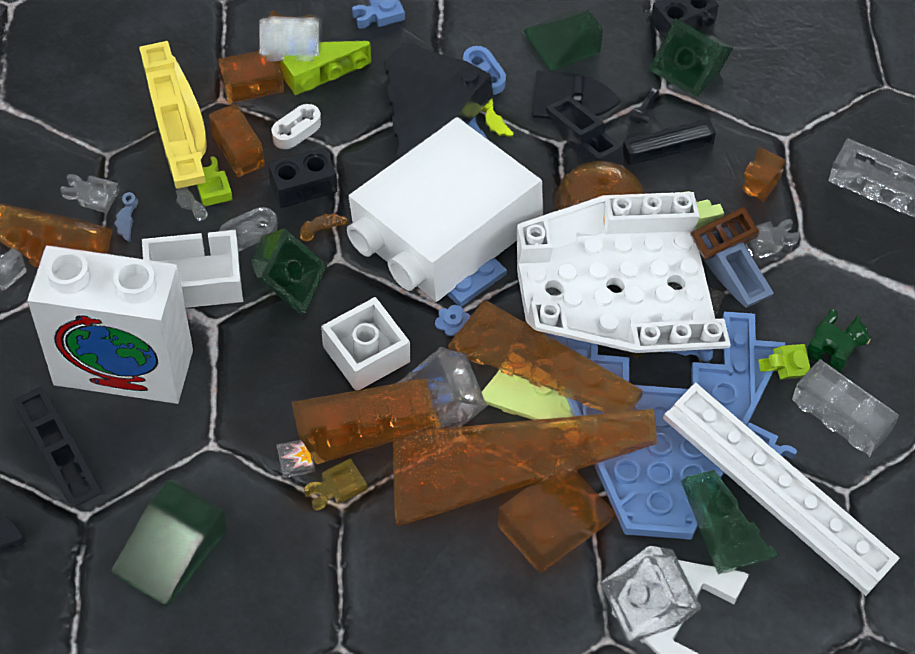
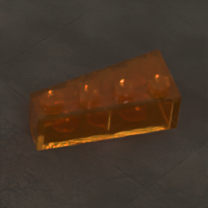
[292,378,441,464]

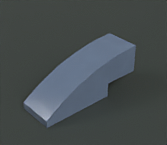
[700,227,774,308]

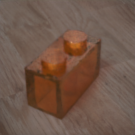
[218,49,284,104]

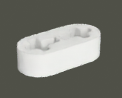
[272,104,321,149]

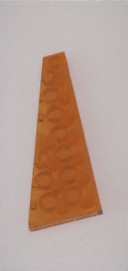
[392,409,657,526]

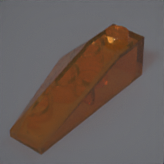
[0,203,112,268]

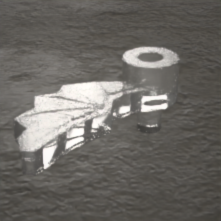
[176,187,207,221]

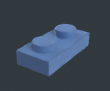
[447,258,507,307]

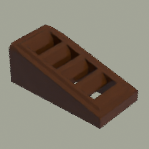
[690,206,759,260]

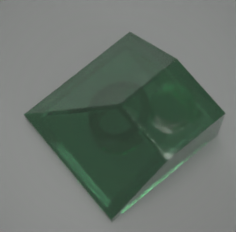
[524,10,603,71]
[648,19,733,97]
[250,228,327,315]

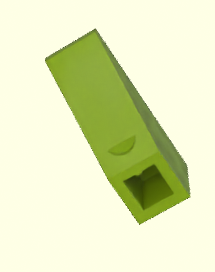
[278,41,371,95]

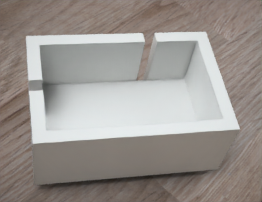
[142,230,243,308]

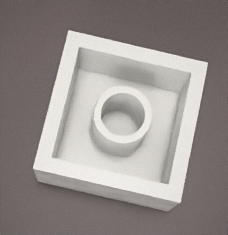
[321,297,410,392]

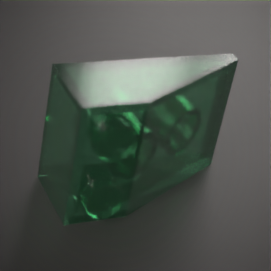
[111,479,227,607]

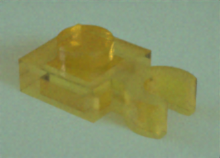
[304,458,367,510]

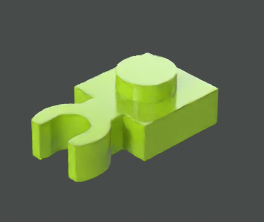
[196,156,233,207]

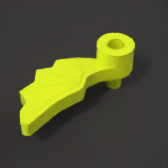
[482,99,514,137]

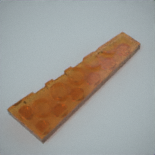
[448,299,643,420]

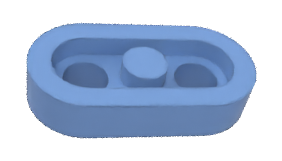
[463,46,506,95]

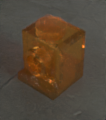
[743,147,786,201]

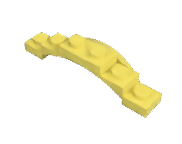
[139,41,207,189]

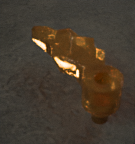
[300,213,348,241]

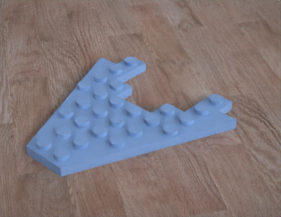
[536,311,785,540]

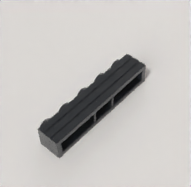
[623,119,716,166]

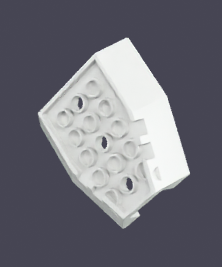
[517,192,731,353]

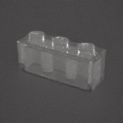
[792,359,899,456]

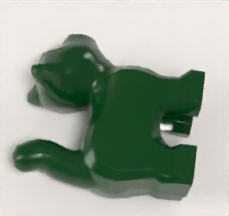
[807,308,871,373]

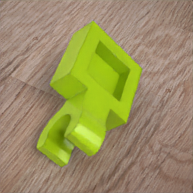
[758,344,812,380]

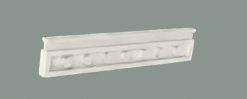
[663,383,899,595]

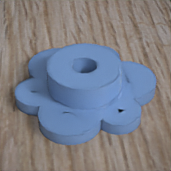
[435,305,470,336]

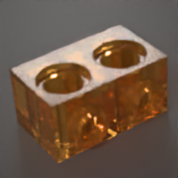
[209,103,264,177]

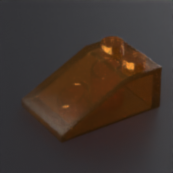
[498,468,616,573]

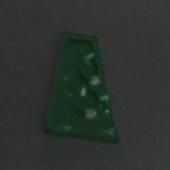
[681,470,779,575]

